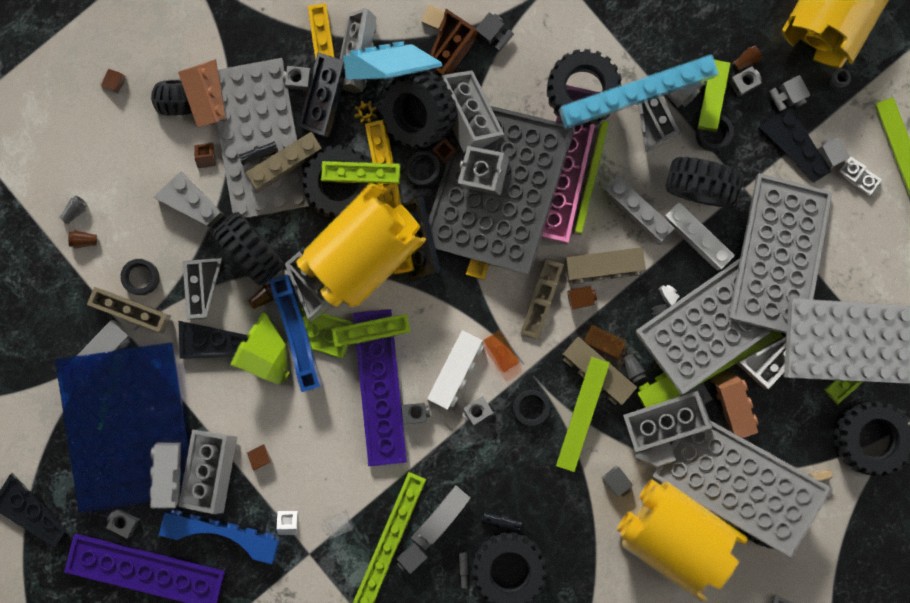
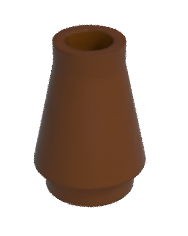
[733,45,763,72]
[68,230,97,249]
[248,283,274,309]

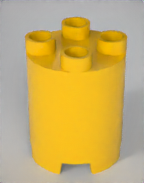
[782,0,889,68]
[296,183,426,307]
[616,479,747,602]

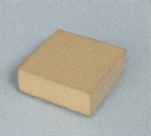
[421,5,445,30]
[808,469,833,481]

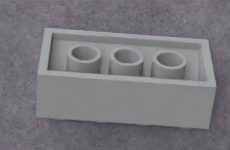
[340,8,377,93]
[439,70,505,153]
[623,391,712,452]
[178,430,237,514]

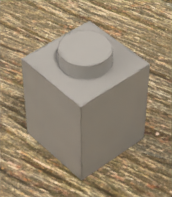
[818,137,850,168]

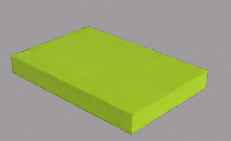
[288,306,354,359]

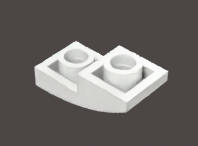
[839,156,882,196]
[659,285,679,307]

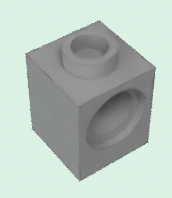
[283,66,313,91]
[729,66,762,97]
[462,396,493,425]

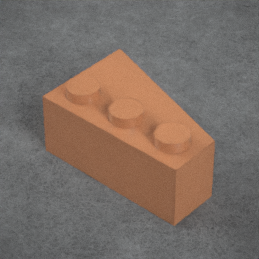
[178,59,226,127]
[710,369,759,438]

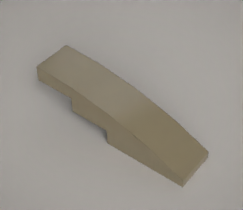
[520,258,564,339]

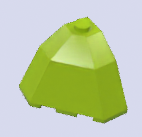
[231,312,290,385]

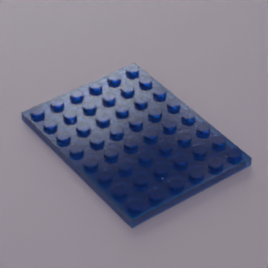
[55,342,189,513]

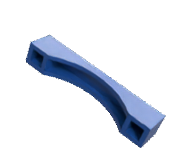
[269,274,323,392]
[159,509,280,564]

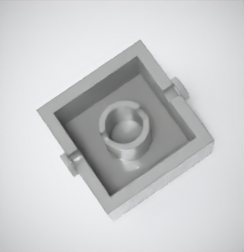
[458,146,510,196]

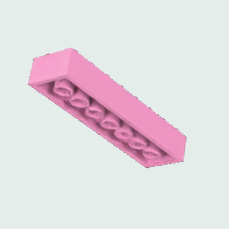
[541,85,601,245]

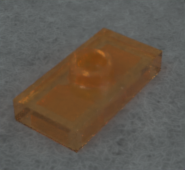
[584,325,626,359]
[484,330,520,372]

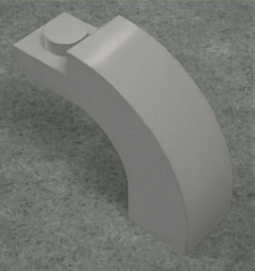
[411,486,470,550]

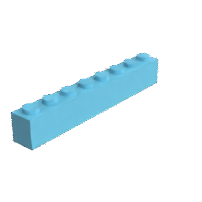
[559,55,718,130]

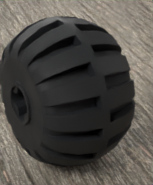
[151,80,192,116]

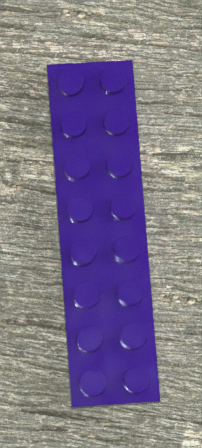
[353,309,407,467]
[64,534,225,603]

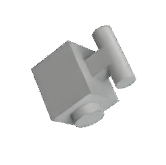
[769,75,810,112]

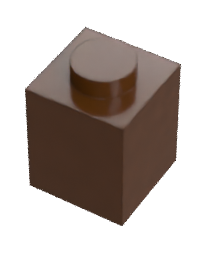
[567,286,597,310]

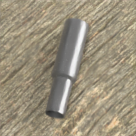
[459,552,469,588]

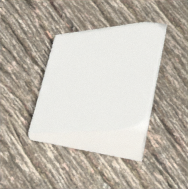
[277,511,298,535]

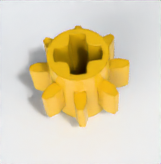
[355,101,378,124]

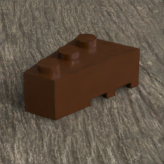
[430,9,479,77]

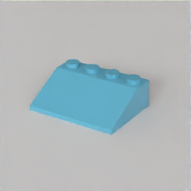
[343,41,442,79]

